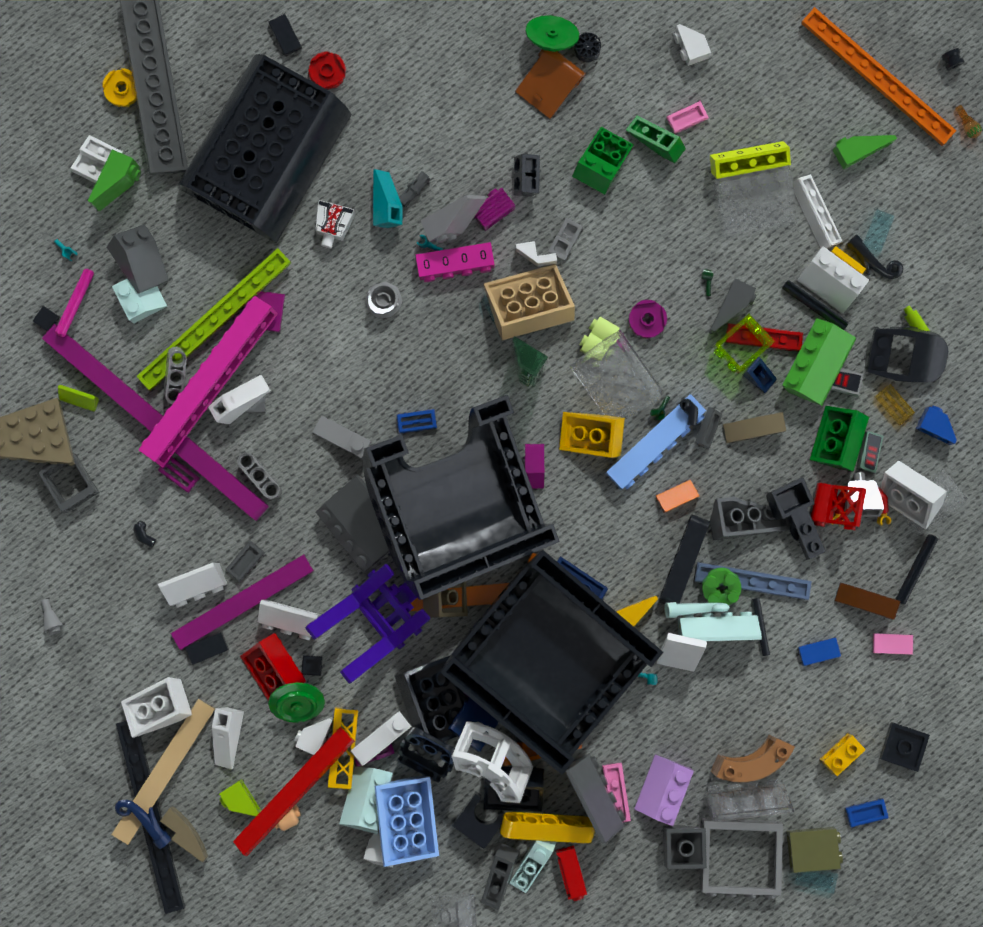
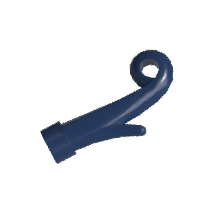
[115,800,171,849]

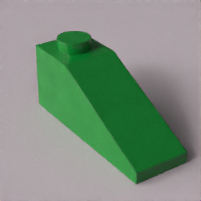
[626,115,686,163]

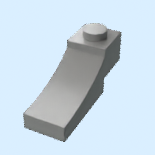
[313,416,372,459]

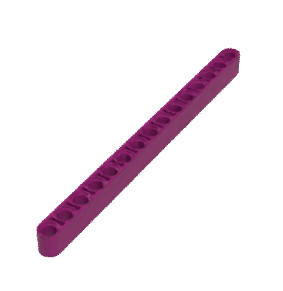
[42,324,269,521]

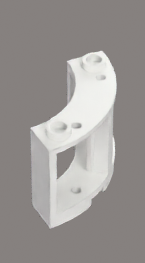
[452,721,533,803]

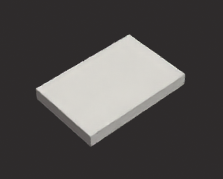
[656,633,707,672]

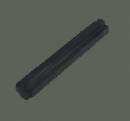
[782,280,848,330]
[895,534,938,605]

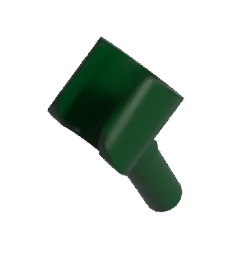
[701,269,713,296]
[650,396,670,420]

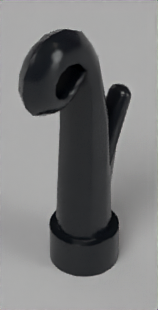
[846,234,904,279]

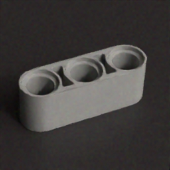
[164,347,187,404]
[237,452,282,500]

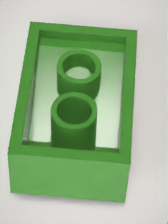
[88,149,141,211]

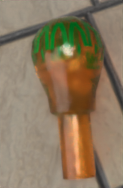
[955,105,982,139]

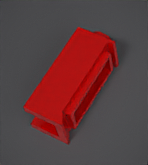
[555,845,587,901]

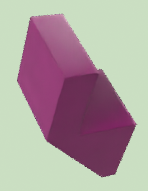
[525,444,545,488]

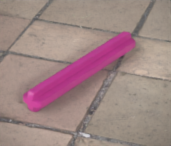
[55,268,94,337]

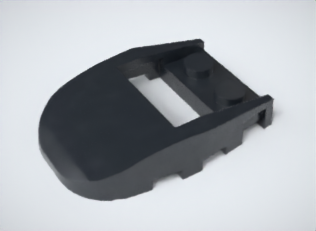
[866,326,948,382]
[397,727,455,783]

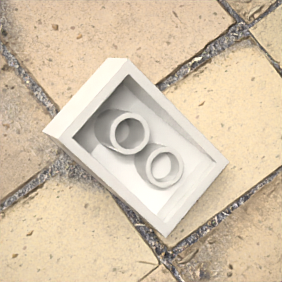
[121,677,192,738]

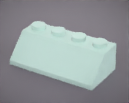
[678,612,762,641]

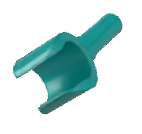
[416,235,443,251]
[54,239,78,261]
[638,673,658,685]

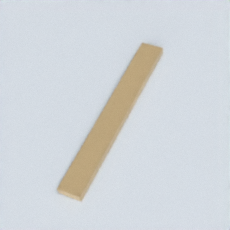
[111,699,215,845]

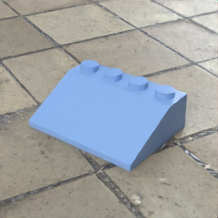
[374,776,439,867]

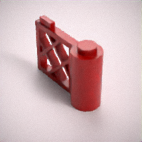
[811,483,866,531]

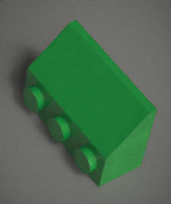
[810,406,869,472]

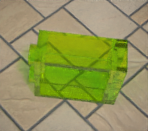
[713,313,775,374]

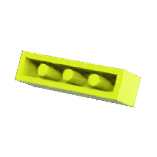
[710,141,791,179]

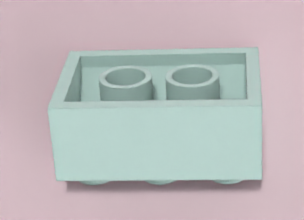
[339,767,393,834]

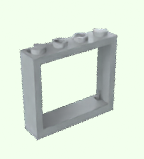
[700,818,783,899]

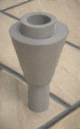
[41,599,63,635]

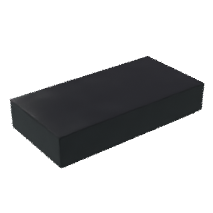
[268,14,302,56]
[185,632,229,665]

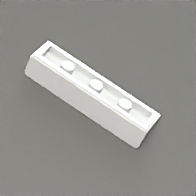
[790,174,843,249]

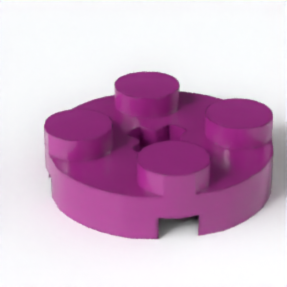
[628,300,667,339]

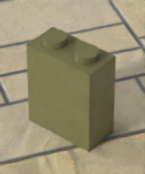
[786,827,843,873]

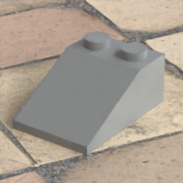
[421,195,486,243]

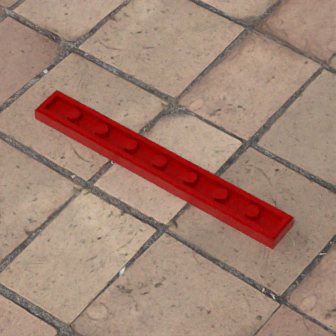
[233,727,355,856]

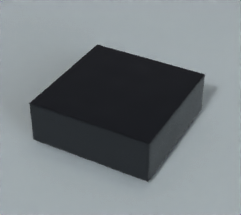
[33,306,60,331]
[302,655,323,676]

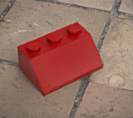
[240,633,306,701]

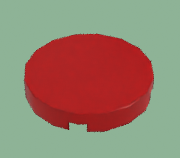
[308,52,346,90]

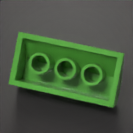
[782,318,856,406]

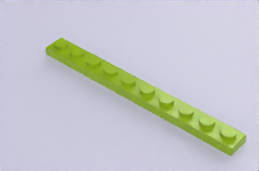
[137,248,291,391]

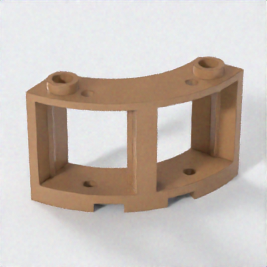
[710,735,795,782]

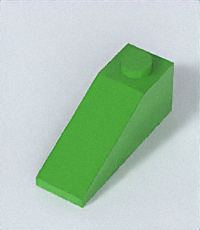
[833,135,897,170]

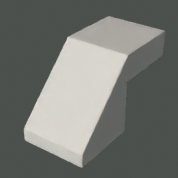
[516,241,557,267]

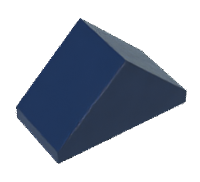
[742,357,777,393]

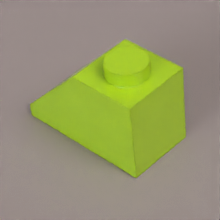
[219,779,262,816]

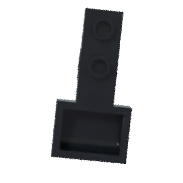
[766,477,826,560]

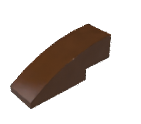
[834,583,900,620]

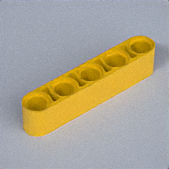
[500,812,595,843]

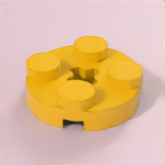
[103,68,137,107]

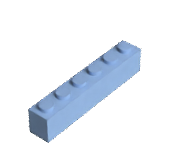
[605,394,706,490]

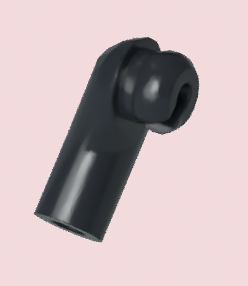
[680,399,698,426]
[133,521,156,548]

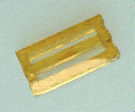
[874,384,915,426]

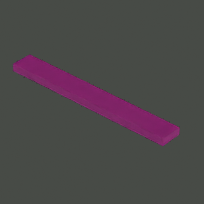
[170,554,314,650]

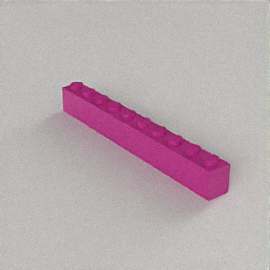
[139,296,278,468]

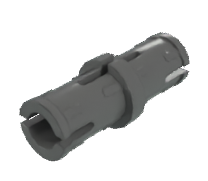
[399,171,431,208]

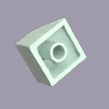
[112,279,167,323]

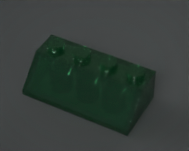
[512,336,548,387]

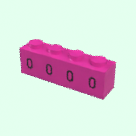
[416,242,495,282]

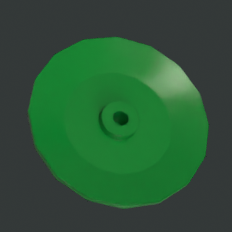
[525,15,580,52]
[268,682,325,723]

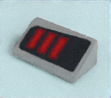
[830,368,863,397]

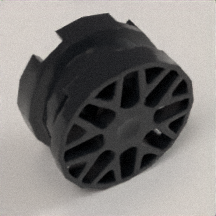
[574,32,601,63]

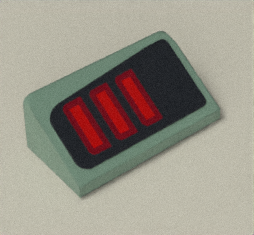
[857,431,884,473]

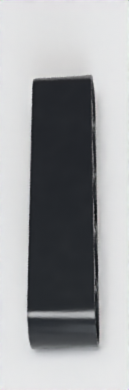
[658,514,710,604]

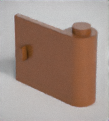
[515,49,586,119]

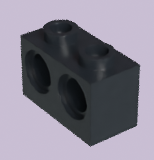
[513,154,540,197]

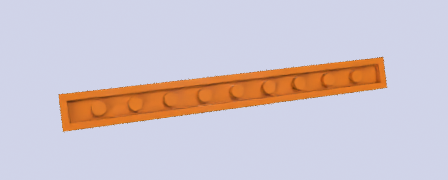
[801,7,957,146]

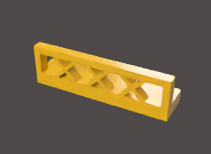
[328,707,358,789]

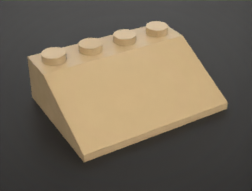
[484,264,575,340]

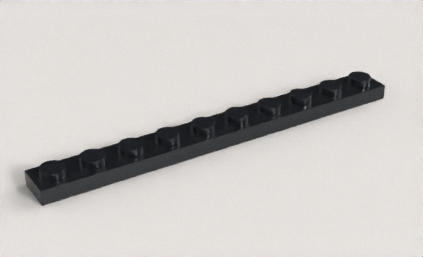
[116,720,185,914]

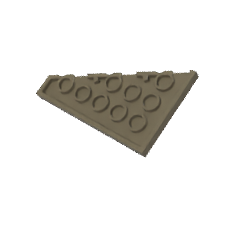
[0,398,75,466]

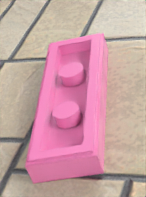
[602,763,631,822]

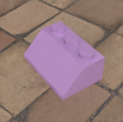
[634,754,694,826]

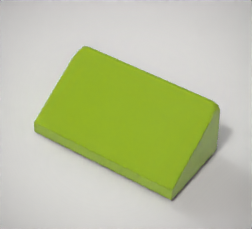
[58,385,99,412]

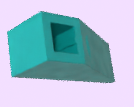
[373,169,403,228]

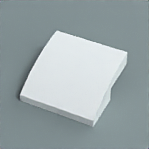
[71,135,123,183]

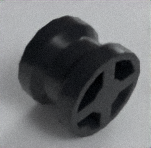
[941,48,965,71]

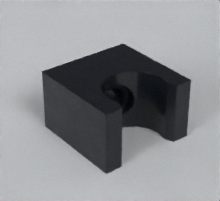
[452,791,505,849]

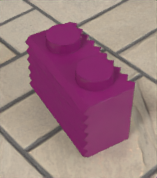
[474,188,515,231]

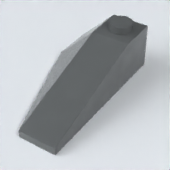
[710,497,791,540]

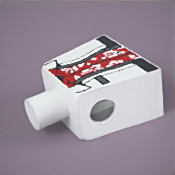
[316,200,355,248]

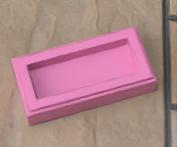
[666,101,709,134]
[873,633,913,654]

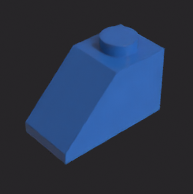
[916,406,957,445]

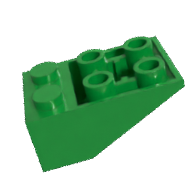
[572,127,634,195]

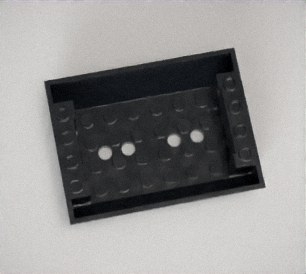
[177,54,352,243]

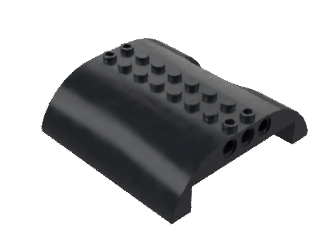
[363,395,560,600]

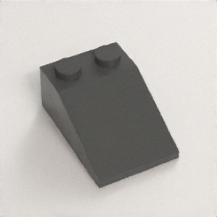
[106,224,169,294]

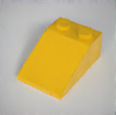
[559,412,625,458]

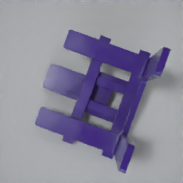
[305,564,430,684]

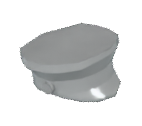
[366,281,402,318]

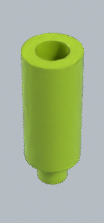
[903,305,930,331]

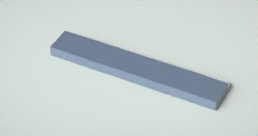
[694,562,812,600]

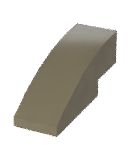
[723,412,786,443]
[160,806,208,862]

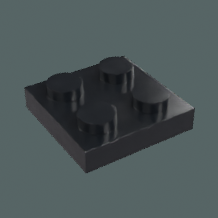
[879,722,930,772]

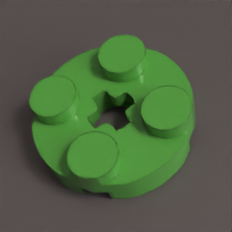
[702,568,741,605]

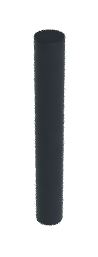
[752,598,770,656]

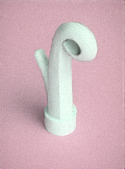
[664,602,730,618]

